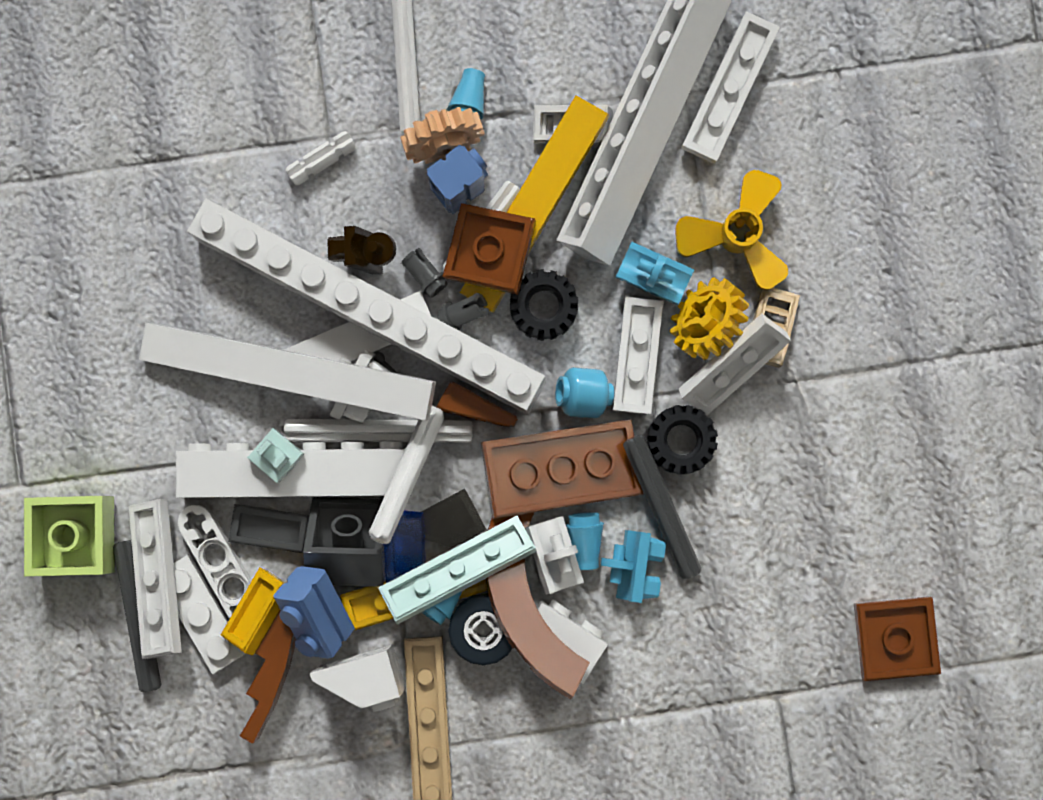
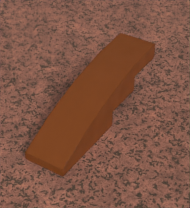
[240,610,297,744]

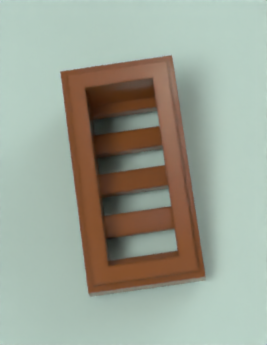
[436,382,518,427]

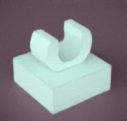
[247,428,304,483]

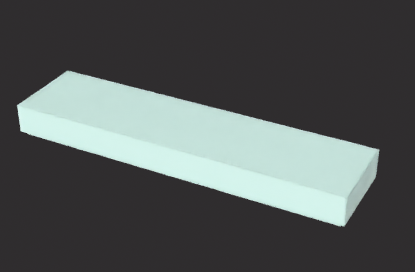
[378,516,536,625]

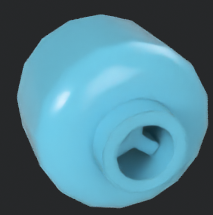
[555,367,614,418]

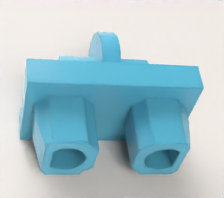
[615,242,694,305]
[601,530,666,603]

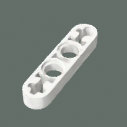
[178,505,251,619]

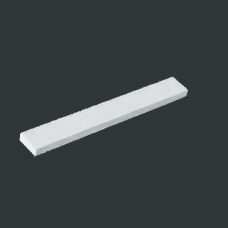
[139,322,436,421]

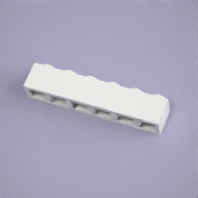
[176,442,411,498]

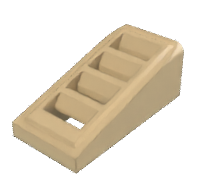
[753,287,800,368]

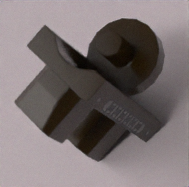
[327,226,397,275]

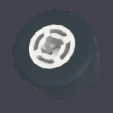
[448,594,513,666]

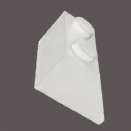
[310,644,406,712]

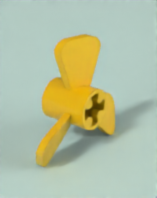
[675,170,788,290]

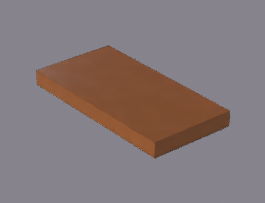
[481,419,644,519]

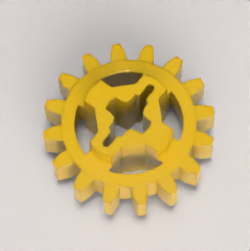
[670,277,749,360]

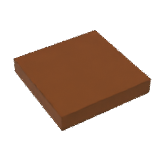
[443,203,536,295]
[854,596,941,681]

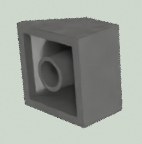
[303,497,387,587]

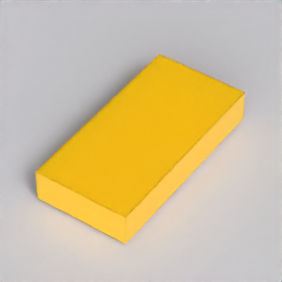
[220,567,285,656]

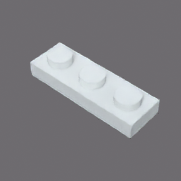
[612,297,663,415]
[679,313,791,415]
[174,555,246,674]

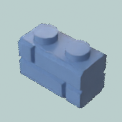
[427,145,488,215]
[273,566,355,659]

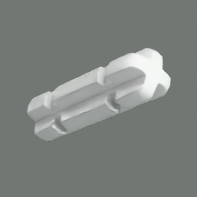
[286,131,356,185]

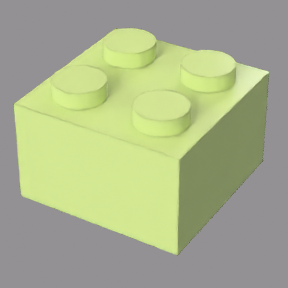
[24,496,115,577]

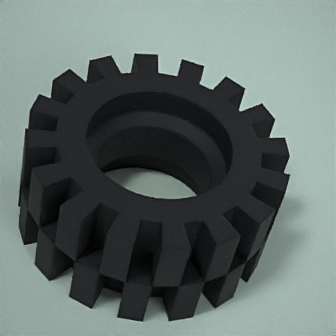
[510,269,578,341]
[647,405,718,475]

